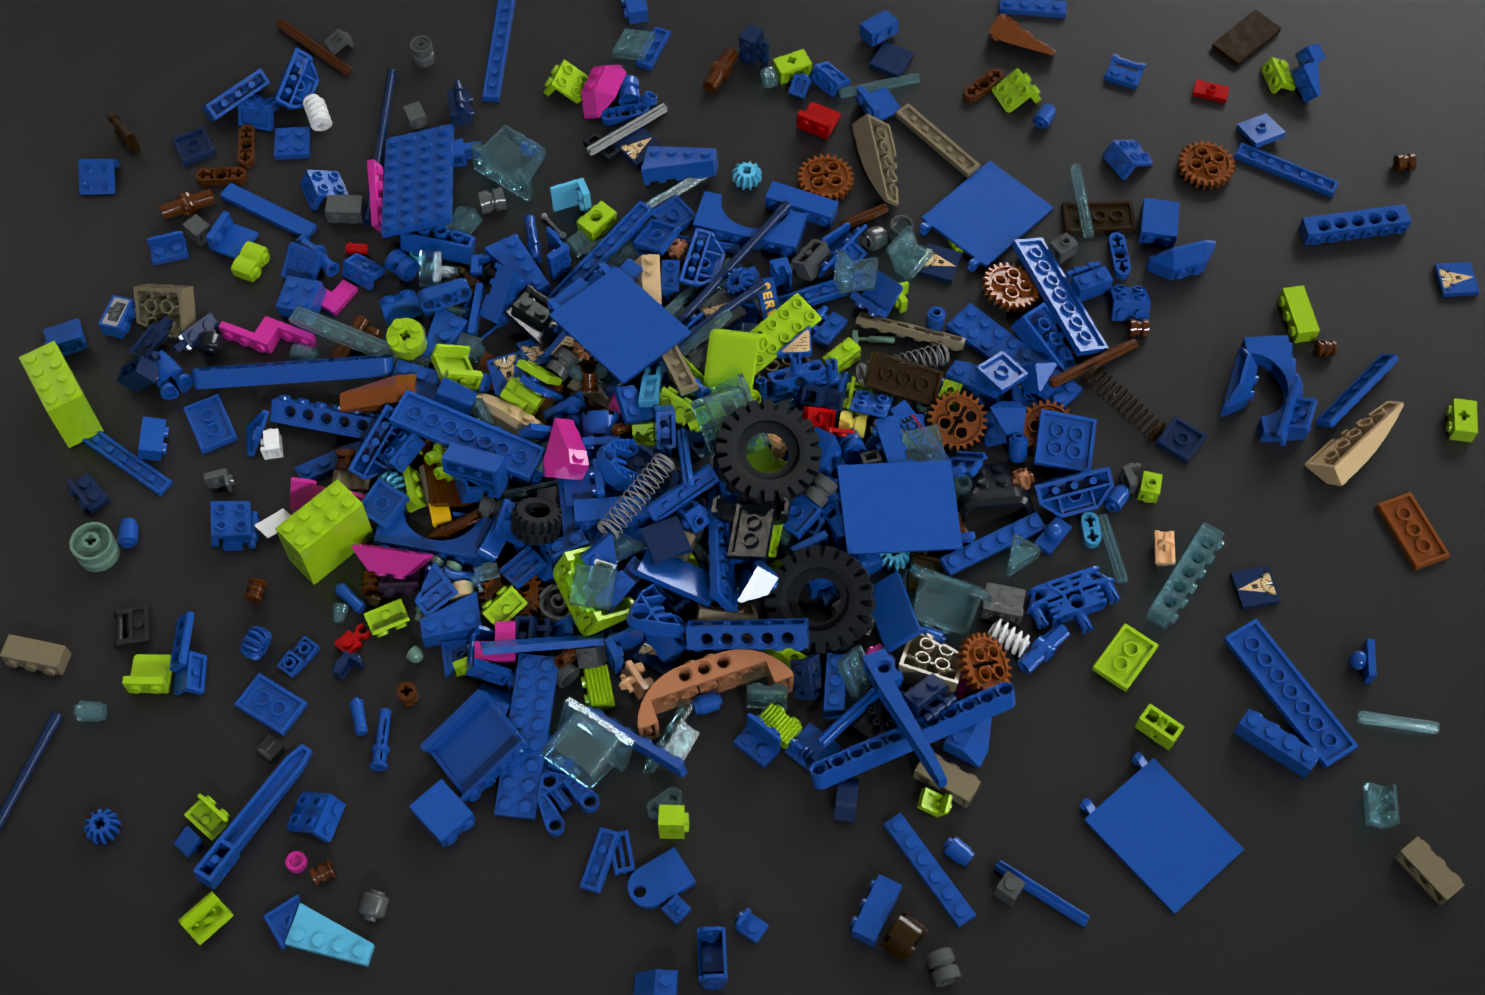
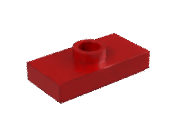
[1192,79,1230,103]

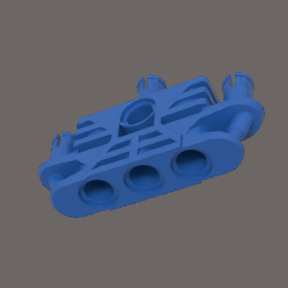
[755,352,841,410]
[1026,566,1121,634]

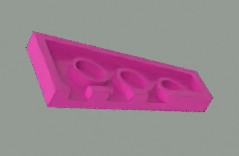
[367,159,384,232]

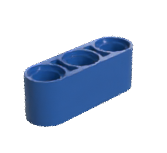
[417,278,472,312]
[475,510,506,564]

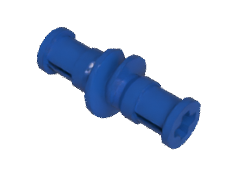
[295,235,340,277]

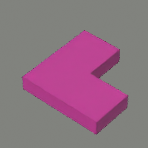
[321,280,358,316]
[474,621,516,663]

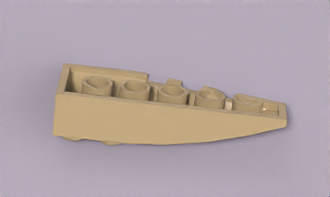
[633,254,662,305]
[470,390,543,443]
[1305,401,1404,486]

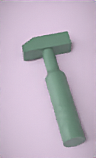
[852,330,895,344]

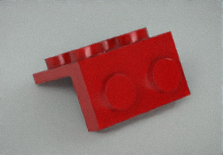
[796,102,841,140]
[803,406,854,437]

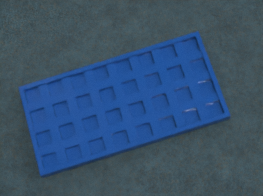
[381,124,454,238]

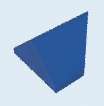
[1020,362,1057,395]
[990,401,1026,436]

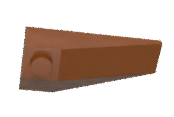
[988,13,1056,55]
[340,374,417,412]

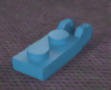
[638,367,663,408]

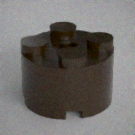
[879,910,928,961]

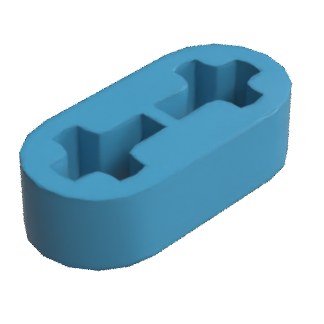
[1080,512,1102,549]

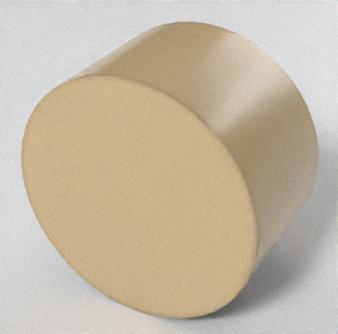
[450,580,475,604]

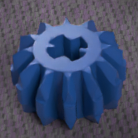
[724,267,755,298]
[240,626,272,660]
[83,808,121,845]

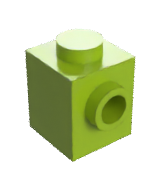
[938,379,963,412]
[1137,471,1163,503]

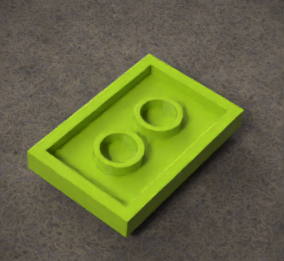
[1092,623,1159,692]

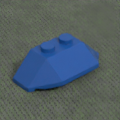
[273,48,319,109]
[679,228,725,287]
[1145,240,1217,280]
[1219,347,1259,417]
[347,404,402,480]
[1034,466,1114,518]

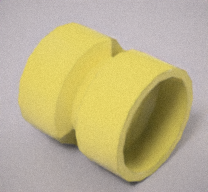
[838,410,868,438]

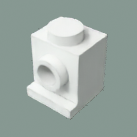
[260,428,284,460]

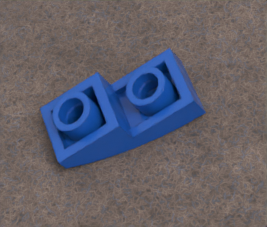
[277,635,321,678]

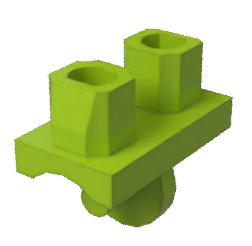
[424,444,453,482]

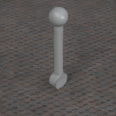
[541,213,566,240]

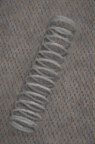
[856,342,950,386]
[597,453,675,540]

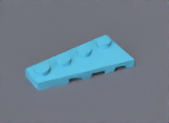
[285,903,375,967]

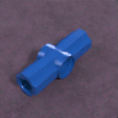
[822,491,845,544]
[1017,623,1070,675]

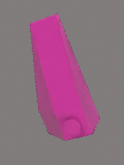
[542,418,589,481]
[290,477,366,514]

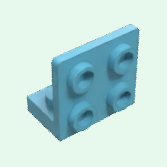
[550,178,592,214]

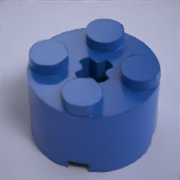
[582,410,620,437]

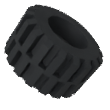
[511,497,562,545]

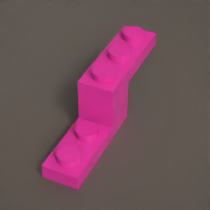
[219,316,317,354]

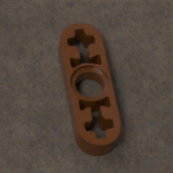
[963,68,1004,103]
[237,124,256,169]
[195,167,248,186]

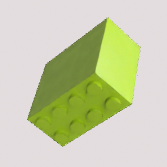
[19,341,104,448]
[275,479,374,585]

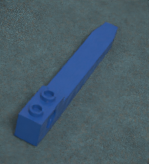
[862,648,947,788]
[193,744,313,891]

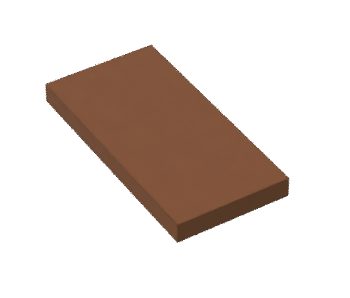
[1376,492,1451,571]

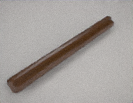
[276,19,352,75]
[1048,338,1138,388]

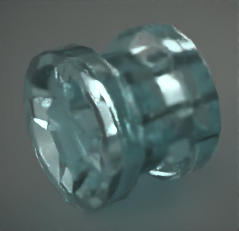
[760,66,779,88]

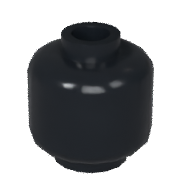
[198,331,224,359]

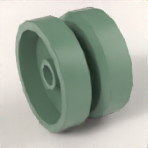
[69,522,120,572]

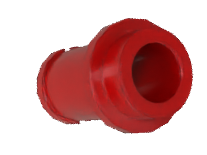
[345,242,369,256]

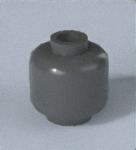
[861,225,888,251]
[358,889,389,922]

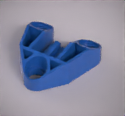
[596,439,645,494]
[626,584,686,638]
[537,771,600,837]

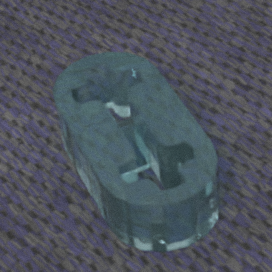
[647,787,682,819]

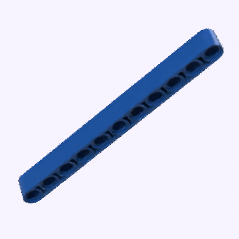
[192,354,394,389]
[809,682,1016,789]

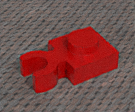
[334,623,371,654]

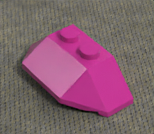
[581,65,627,119]
[352,544,433,579]

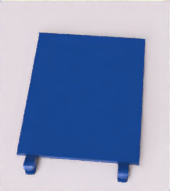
[919,161,1054,272]
[547,261,691,384]
[837,460,976,555]
[1079,752,1244,914]

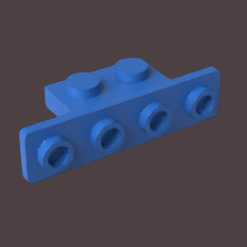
[818,224,868,278]
[1276,376,1318,446]

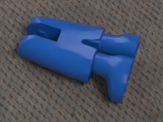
[153,350,194,400]

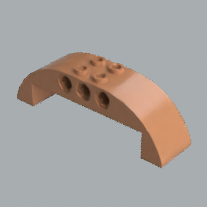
[637,649,794,740]

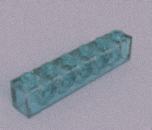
[1145,522,1225,629]

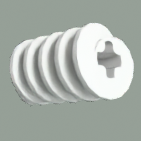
[303,94,333,131]
[986,618,1030,658]

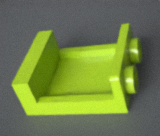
[430,344,483,390]

